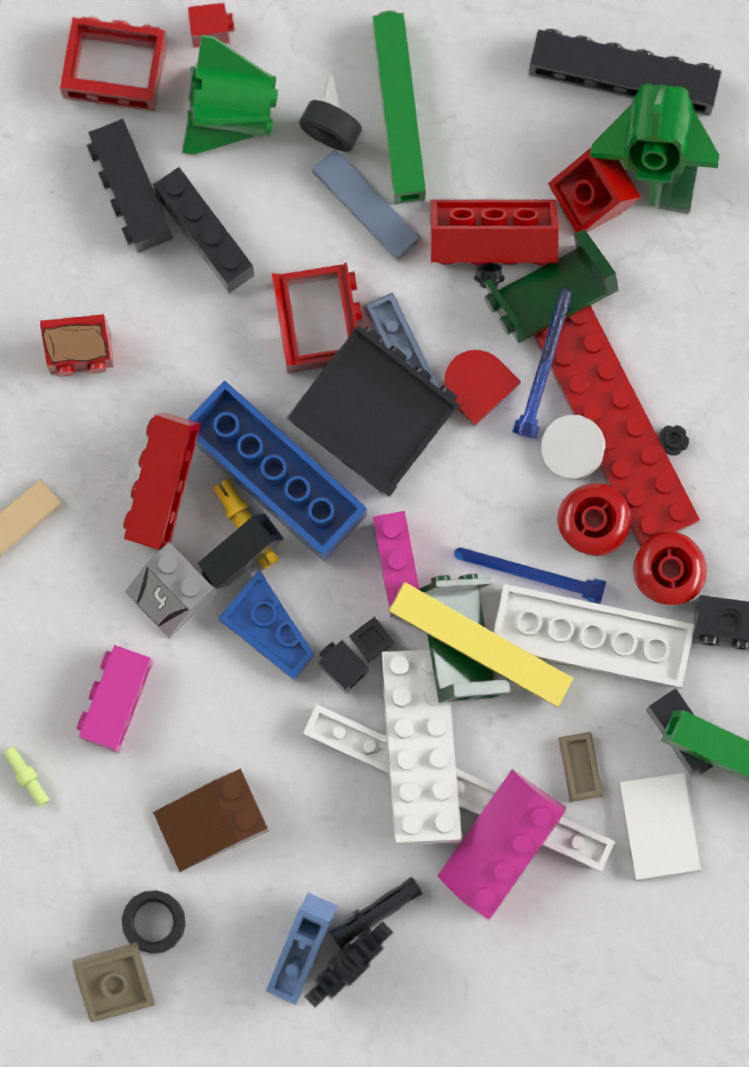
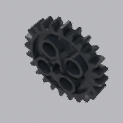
[304,921,393,1008]

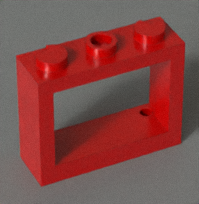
[60,16,167,112]

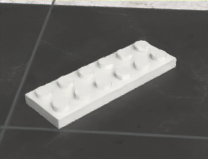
[493,584,695,689]
[381,650,462,846]

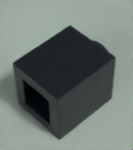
[318,640,369,694]

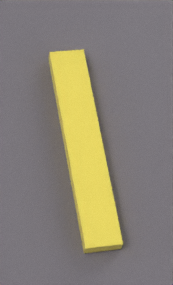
[388,582,574,707]

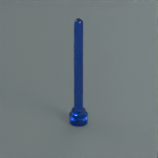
[512,288,572,439]
[454,547,607,604]

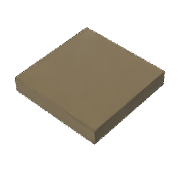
[72,942,155,1023]

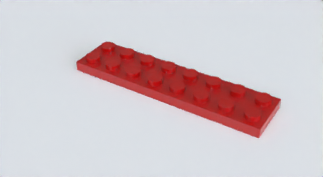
[534,306,700,548]

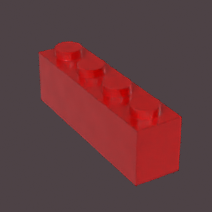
[123,412,201,550]

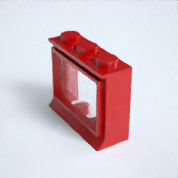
[271,262,362,373]

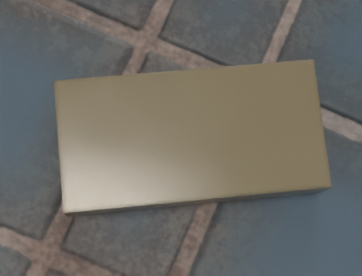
[558,732,603,802]

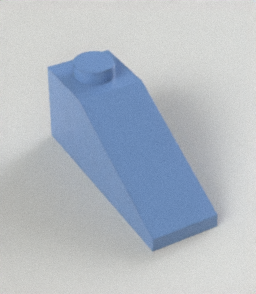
[266,893,338,1004]

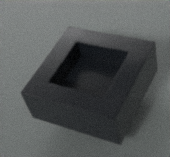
[349,616,394,663]

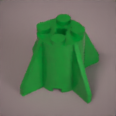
[182,35,278,155]
[590,84,719,206]

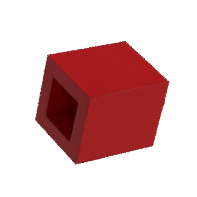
[188,2,235,48]

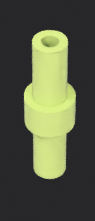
[3,746,50,808]

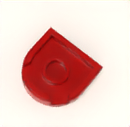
[444,350,521,427]

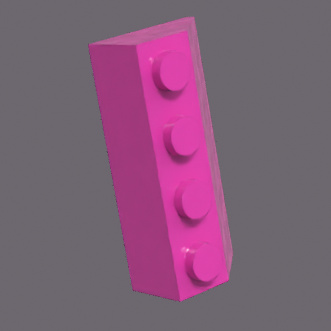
[437,769,566,920]

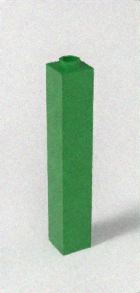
[373,10,426,204]
[661,710,749,782]

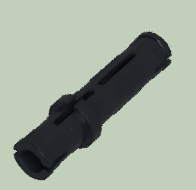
[329,876,423,949]

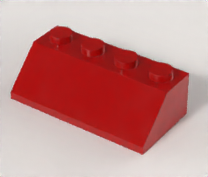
[430,199,559,265]

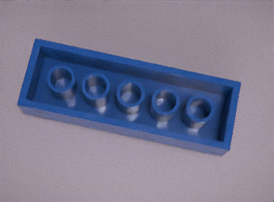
[188,380,367,562]

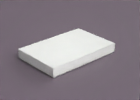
[619,772,701,880]

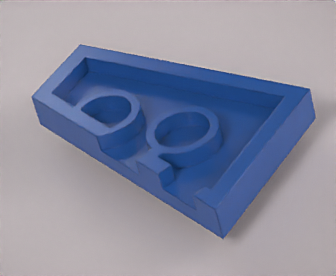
[218,569,314,680]

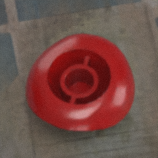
[557,483,631,556]
[633,532,707,605]

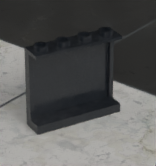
[286,325,461,497]

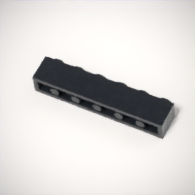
[528,28,722,116]

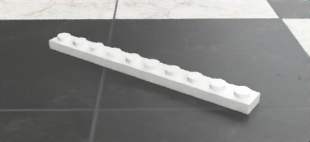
[303,704,615,872]

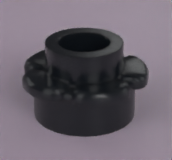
[474,263,505,289]
[659,425,689,456]

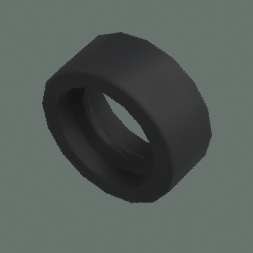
[299,100,362,152]
[121,890,186,954]

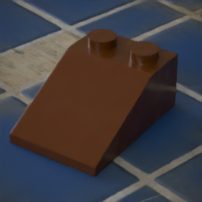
[153,768,269,872]

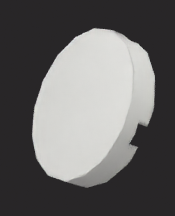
[541,415,606,479]

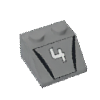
[125,542,216,639]

